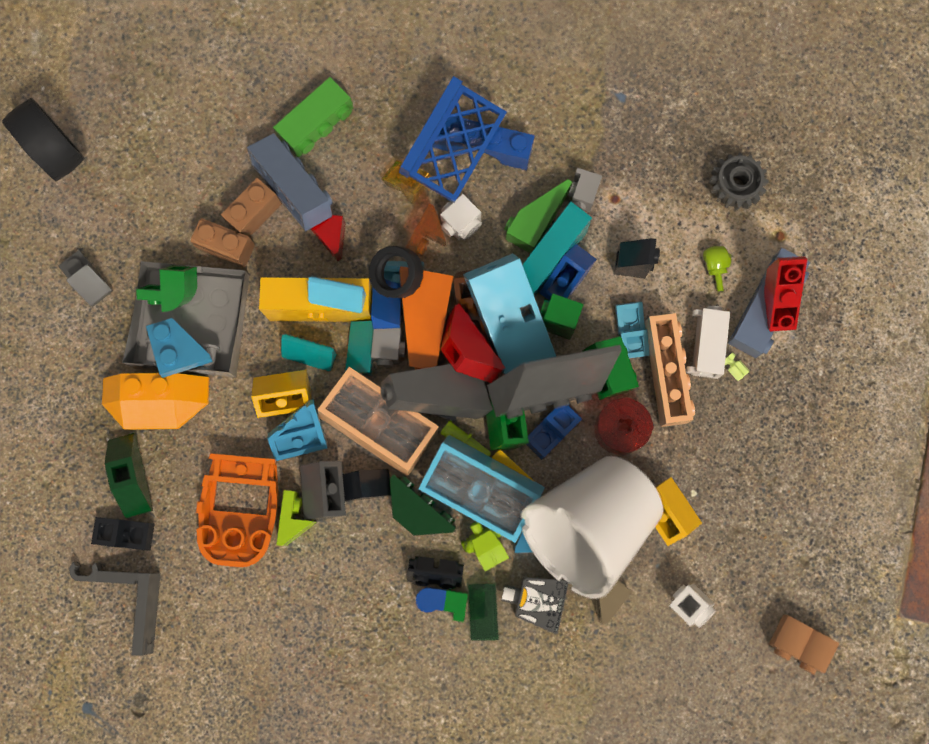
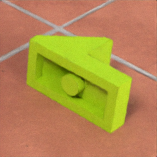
[276,490,316,546]

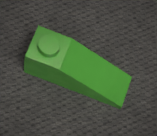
[504,179,572,254]

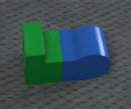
[416,587,468,622]

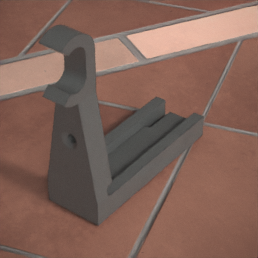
[69,562,161,656]

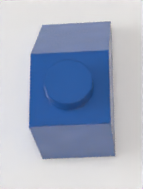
[539,244,597,301]

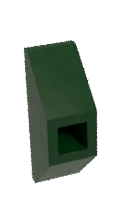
[104,433,153,518]
[390,474,456,536]

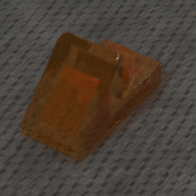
[405,203,446,256]

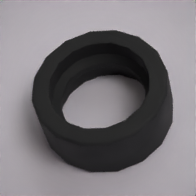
[369,246,423,298]

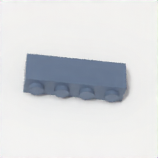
[247,133,333,231]
[727,248,810,359]

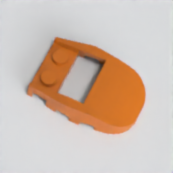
[196,453,279,567]

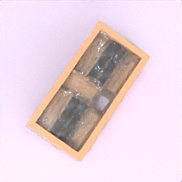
[318,367,439,477]

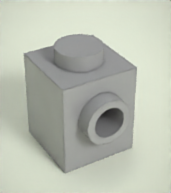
[371,328,406,368]

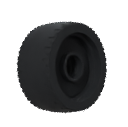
[2,98,85,181]

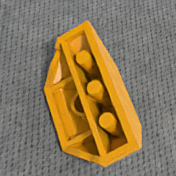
[102,373,210,430]

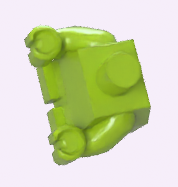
[461,521,509,571]

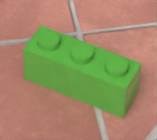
[273,77,354,158]

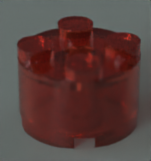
[595,397,653,455]

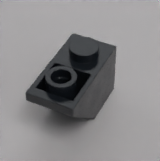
[614,238,660,279]

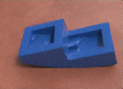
[526,405,582,460]

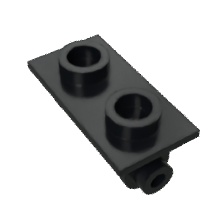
[407,556,464,589]

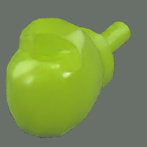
[703,246,732,292]

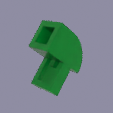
[136,265,197,312]

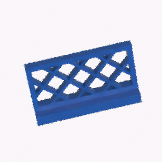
[399,76,507,203]

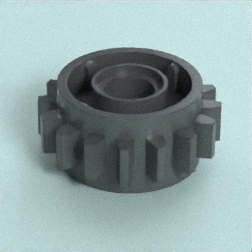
[709,152,768,211]

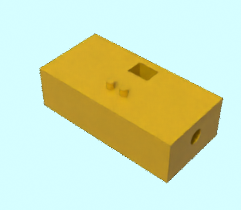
[259,277,373,322]

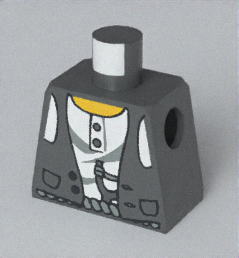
[501,577,569,634]

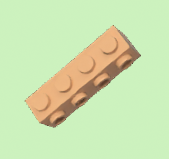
[645,313,695,427]

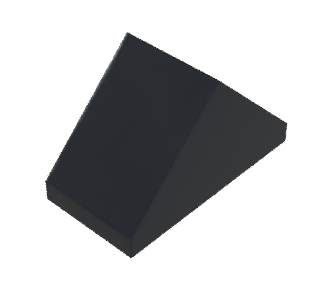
[343,469,391,502]

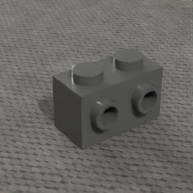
[300,461,346,520]

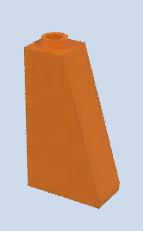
[399,266,453,370]

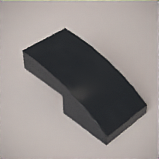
[91,517,155,551]

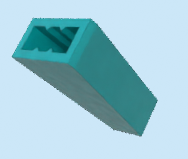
[522,202,592,297]

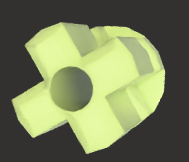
[725,352,749,380]

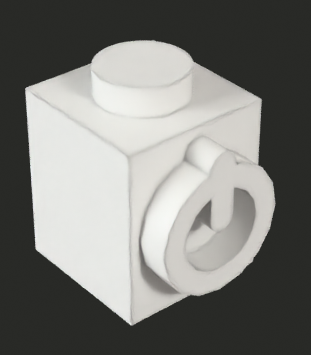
[440,194,482,240]
[669,584,716,628]

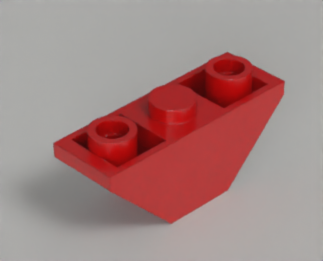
[764,256,808,332]
[441,303,505,383]

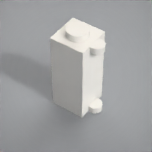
[686,306,730,379]

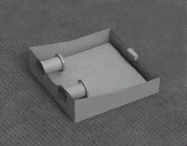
[122,261,250,377]

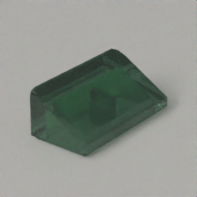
[468,583,499,641]

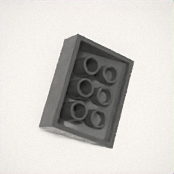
[487,345,621,419]

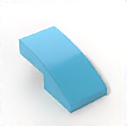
[615,301,650,358]

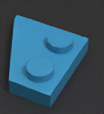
[146,318,213,378]

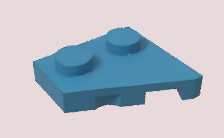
[267,399,327,461]

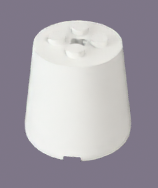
[521,456,663,598]

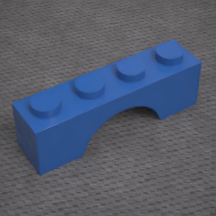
[432,118,535,170]

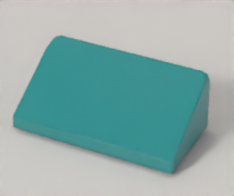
[345,321,374,376]
[281,334,337,371]

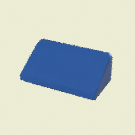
[371,279,401,329]

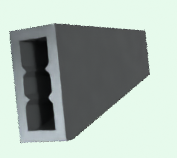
[380,364,493,419]

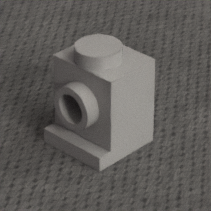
[568,168,602,212]

